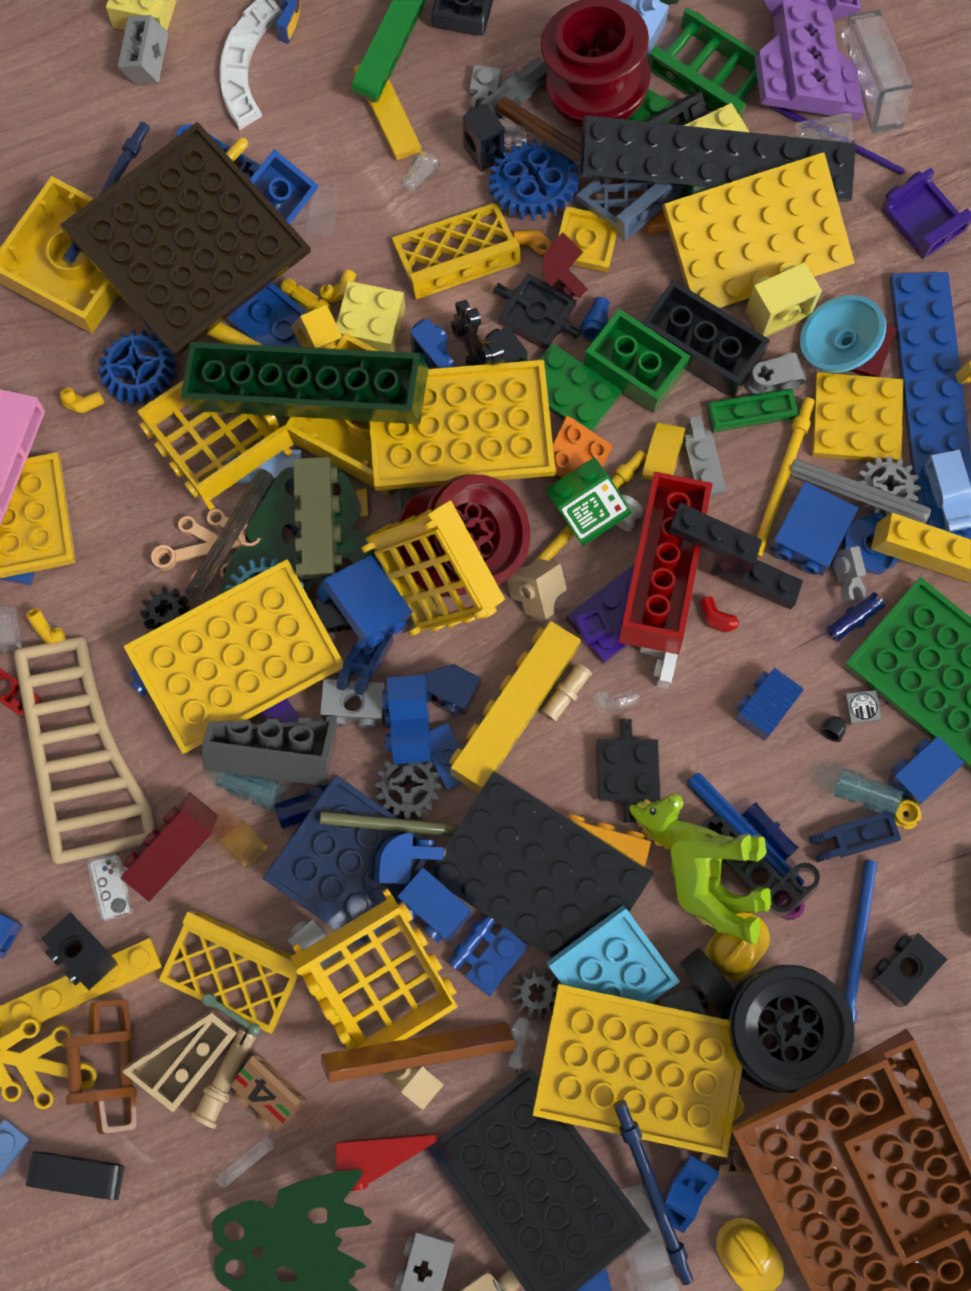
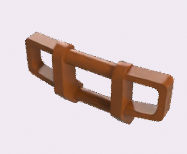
[62,999,137,1134]

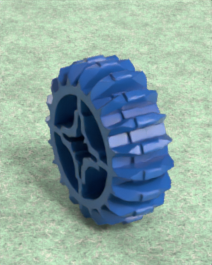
[98,329,177,407]

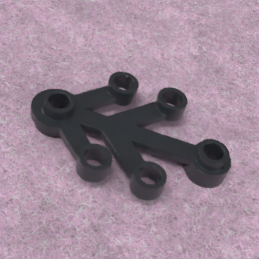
[451,299,505,366]

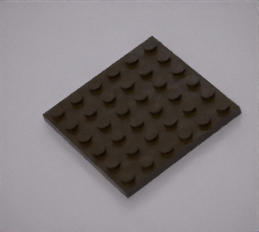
[60,122,311,358]

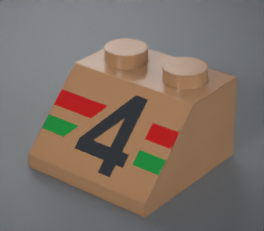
[230,1056,307,1131]

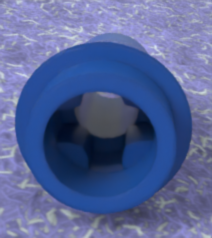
[580,297,610,341]

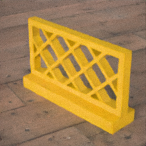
[392,203,521,300]
[158,910,299,1034]

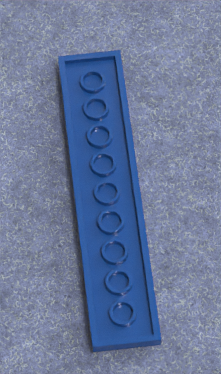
[890,272,971,539]

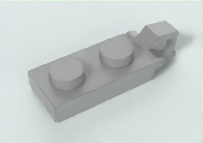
[684,416,726,497]

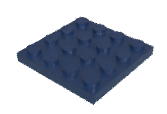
[262,775,436,946]

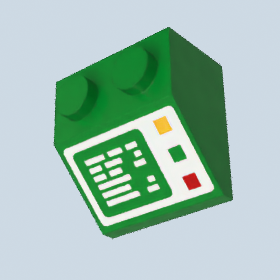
[545,457,632,546]

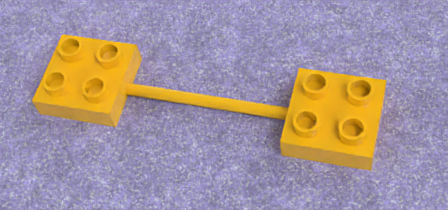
[0,176,392,495]

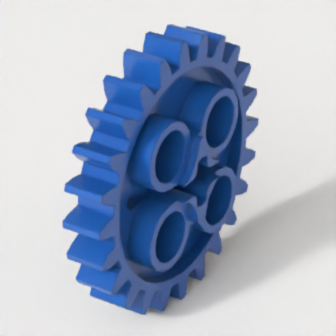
[488,140,579,221]

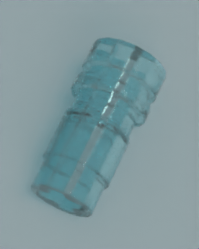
[835,768,904,814]
[216,772,284,812]

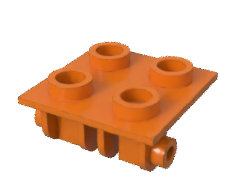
[548,415,613,478]

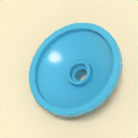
[800,295,886,373]

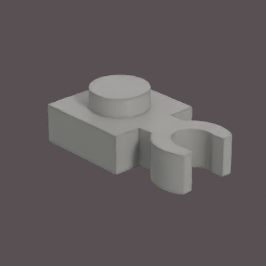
[470,65,501,108]

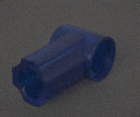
[274,783,329,830]

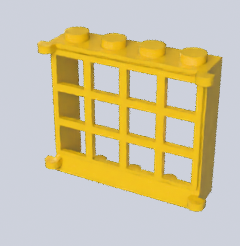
[137,381,294,511]
[361,500,505,637]
[290,888,458,1049]

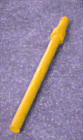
[756,397,815,558]
[531,450,647,564]

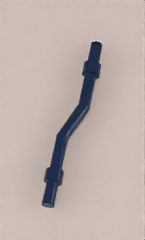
[62,122,150,265]
[613,1100,693,1285]

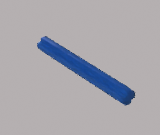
[687,772,805,886]

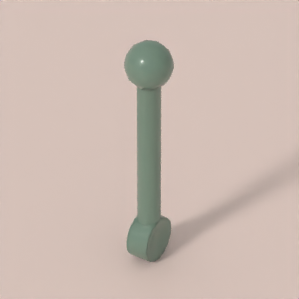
[203,993,260,1036]

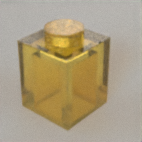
[220,820,268,868]

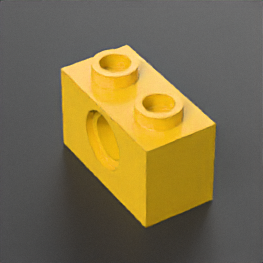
[291,305,342,349]

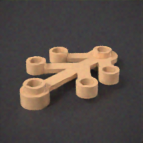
[151,509,261,590]

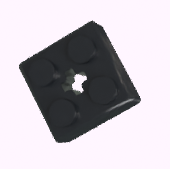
[431,0,493,35]

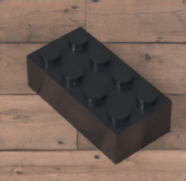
[641,280,770,398]

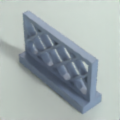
[576,178,688,241]

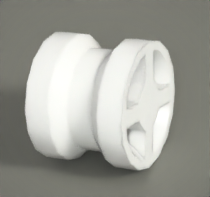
[616,495,645,532]

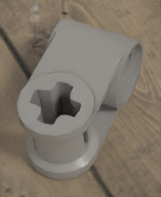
[747,353,806,395]

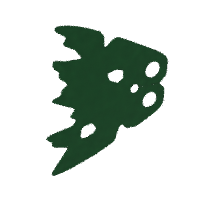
[219,467,383,595]
[212,1169,372,1291]

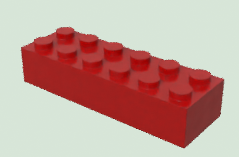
[619,471,713,655]

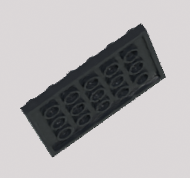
[429,770,654,958]
[427,1068,651,1291]

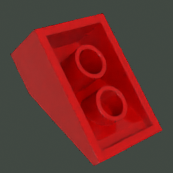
[335,1133,438,1191]

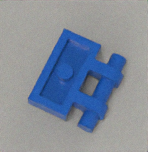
[448,915,529,997]

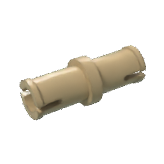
[541,663,592,722]

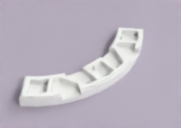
[220,0,283,131]

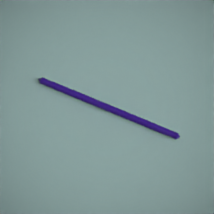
[769,106,905,175]

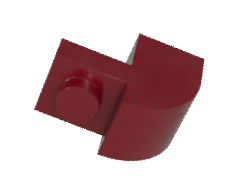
[542,232,588,298]

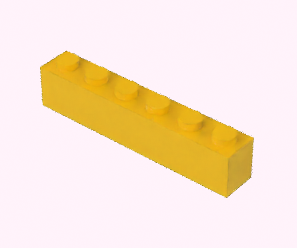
[449,621,581,793]

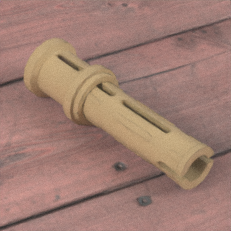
[189,1029,256,1129]

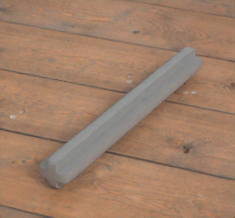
[790,459,931,524]

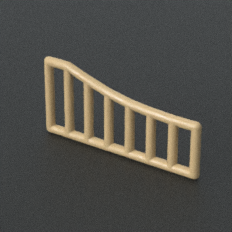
[14,637,156,865]

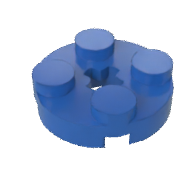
[843,514,899,575]

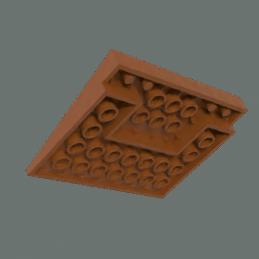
[731,1029,971,1291]

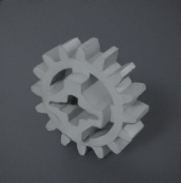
[856,456,921,516]

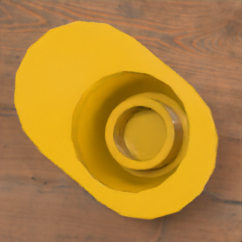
[705,912,770,982]
[716,1218,784,1291]

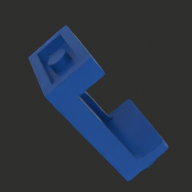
[770,481,859,576]
[316,555,413,650]

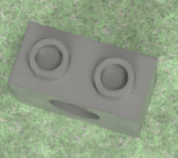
[320,679,386,729]

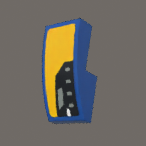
[275,0,301,44]

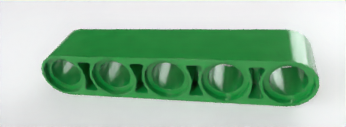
[351,0,426,102]

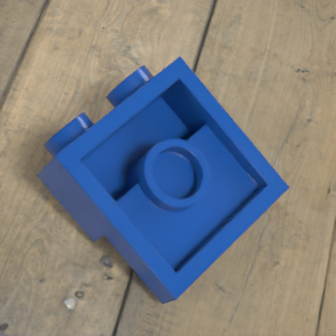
[410,318,456,369]

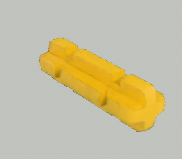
[280,278,331,312]

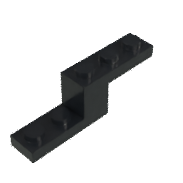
[668,503,803,609]

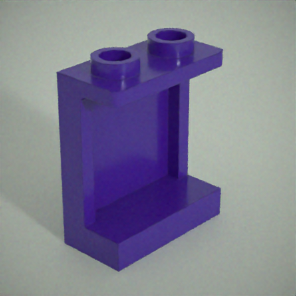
[881,168,971,259]

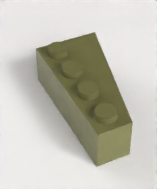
[294,457,343,582]

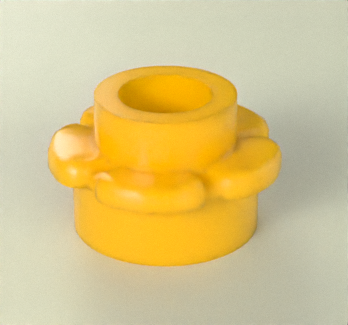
[891,799,922,829]

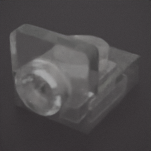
[499,108,533,147]

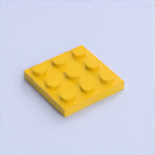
[812,372,903,463]

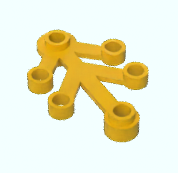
[0,1017,98,1110]

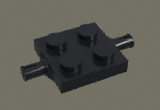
[493,274,582,349]
[596,719,660,823]

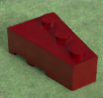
[120,792,218,902]

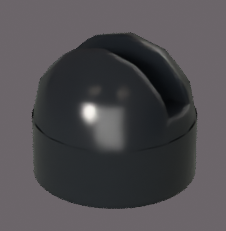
[819,716,846,742]

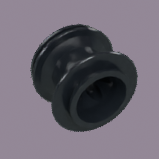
[720,965,854,1093]

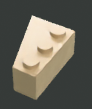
[122,1010,237,1112]

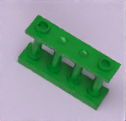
[648,7,758,119]

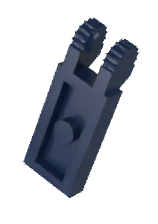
[336,633,393,695]
[809,811,901,863]

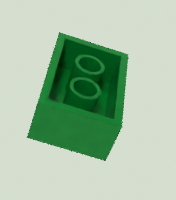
[584,309,690,413]

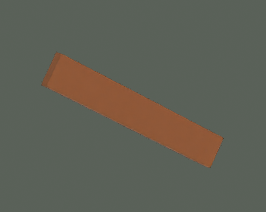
[321,1022,517,1083]

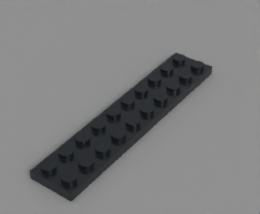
[580,116,856,202]

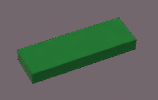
[707,389,799,433]

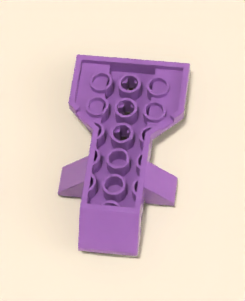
[755,0,865,120]

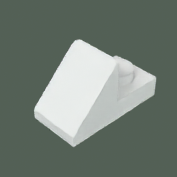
[640,647,678,689]

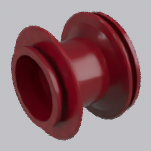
[540,0,651,127]
[397,474,530,597]

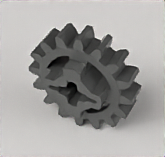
[375,761,442,820]

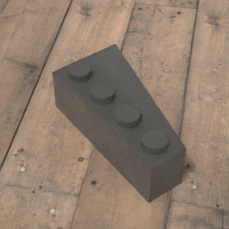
[202,716,337,786]

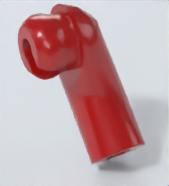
[699,596,739,633]

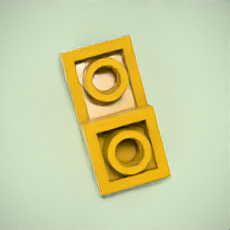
[642,422,685,481]

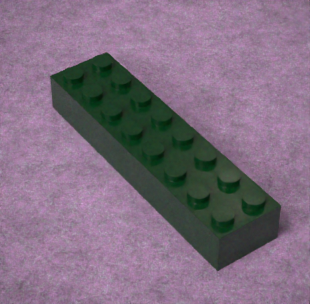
[180,342,429,424]

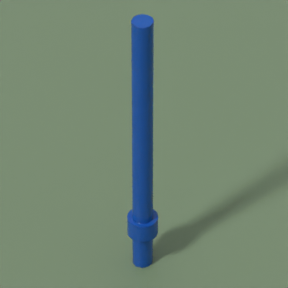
[844,860,877,1024]

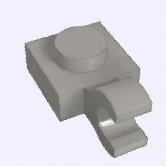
[832,546,866,602]

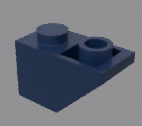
[421,664,481,716]

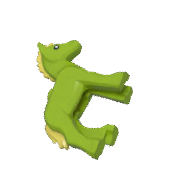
[629,793,771,944]

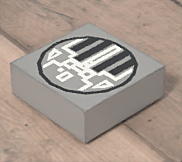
[844,690,881,725]

